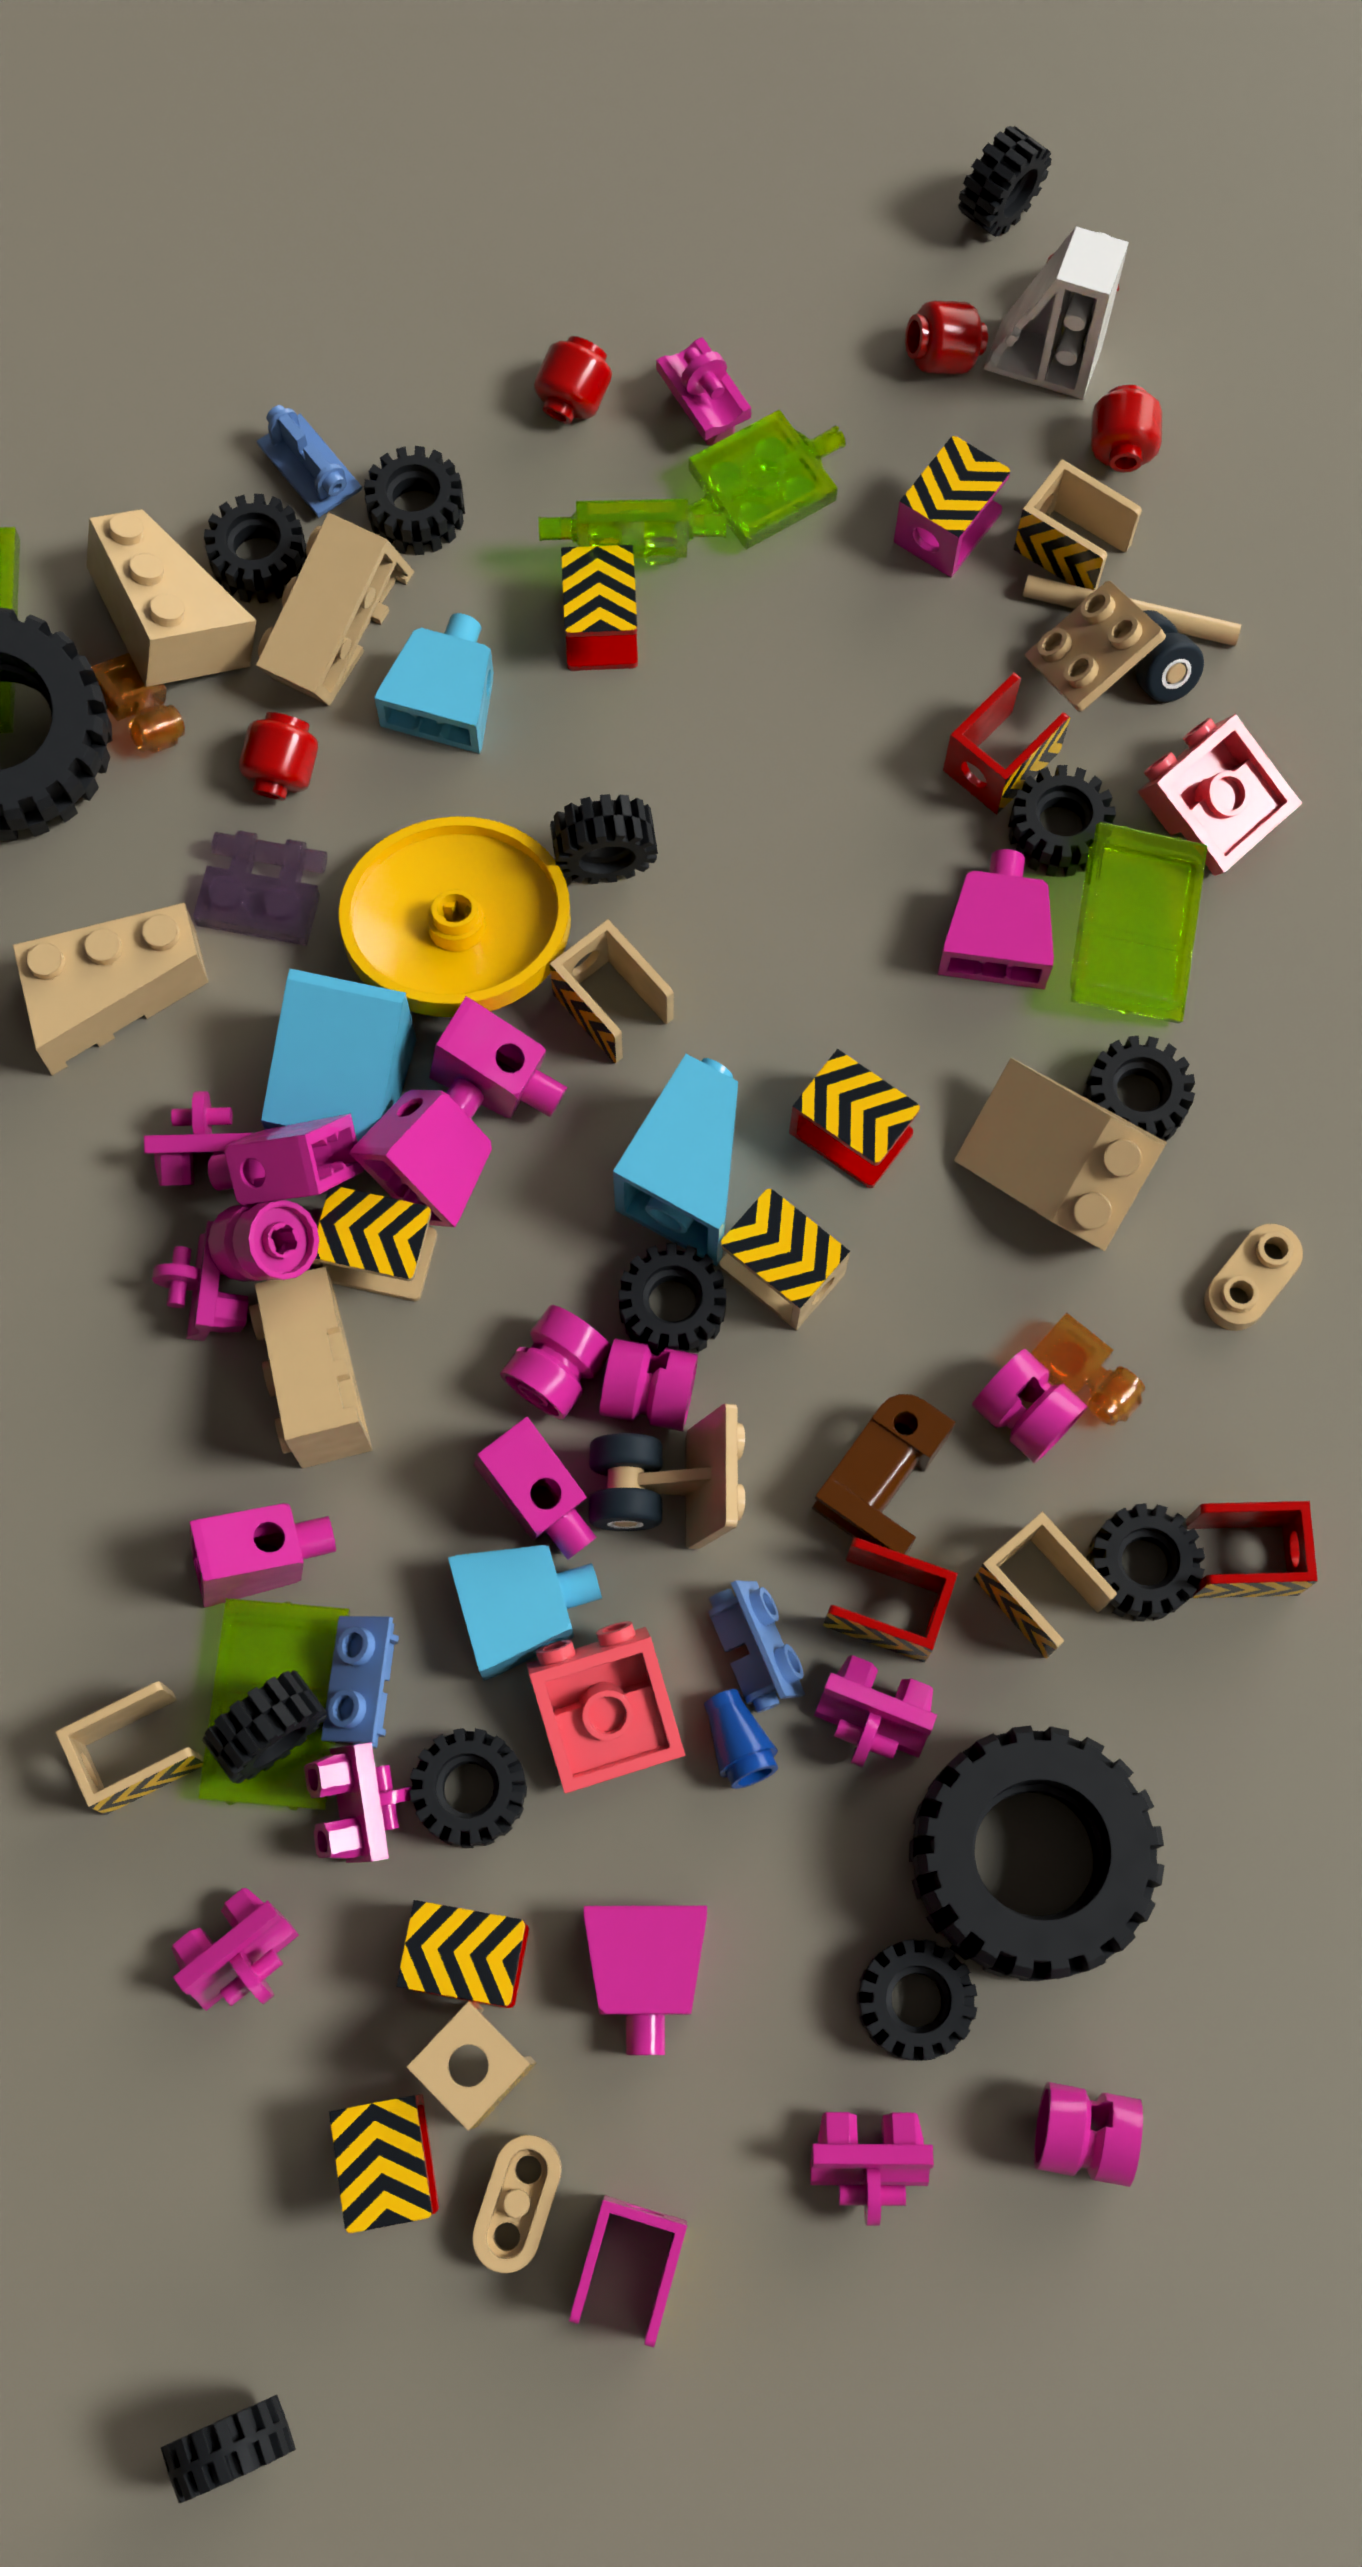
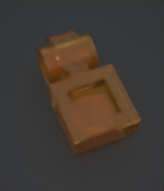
[91,653,185,753]
[1031,1312,1145,1426]

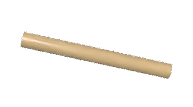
[1023,575,1241,646]

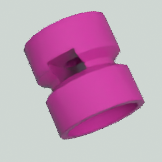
[208,1200,319,1282]
[500,1305,612,1420]
[599,1338,698,1432]
[972,1349,1088,1464]
[1034,2082,1143,2187]

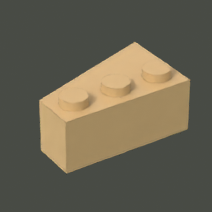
[86,509,257,687]
[256,512,414,706]
[13,903,209,1076]
[249,1266,373,1469]

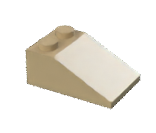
[954,1058,1167,1251]

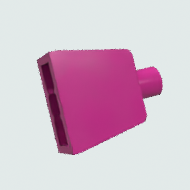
[938,849,1054,989]
[429,996,568,1118]
[349,1078,492,1227]
[208,1113,364,1205]
[473,1417,597,1560]
[189,1503,336,1608]
[584,1906,707,2055]

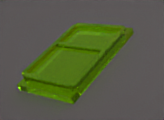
[1070,822,1208,1024]
[198,1598,350,1811]

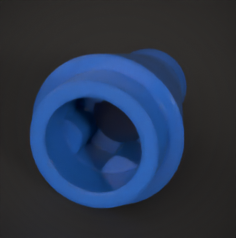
[704,1689,778,1789]

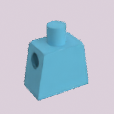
[374,613,494,754]
[448,1545,602,1681]

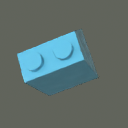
[261,969,417,1142]
[613,1054,738,1266]

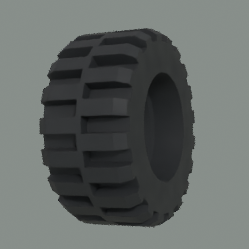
[0,608,112,841]
[909,1725,1164,1982]

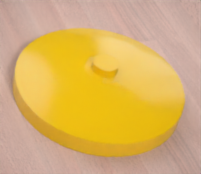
[339,816,571,1017]

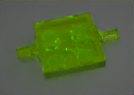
[679,409,846,549]
[539,499,726,565]

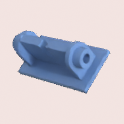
[257,405,363,518]
[708,1580,806,1713]
[321,1616,399,1749]

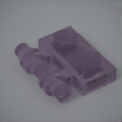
[193,830,328,946]

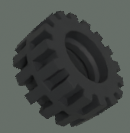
[161,2395,296,2504]

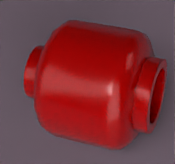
[905,301,988,374]
[534,336,612,424]
[1091,385,1162,472]
[239,712,318,801]

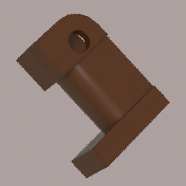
[812,1394,956,1555]

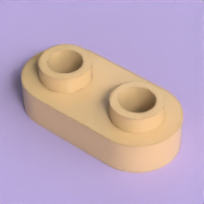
[1204,1224,1303,1331]
[473,2135,562,2273]

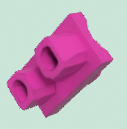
[656,337,751,445]
[144,1091,253,1186]
[152,1221,249,1341]
[814,1655,937,1768]
[304,1742,412,1863]
[171,1888,299,2011]
[810,2112,934,2226]

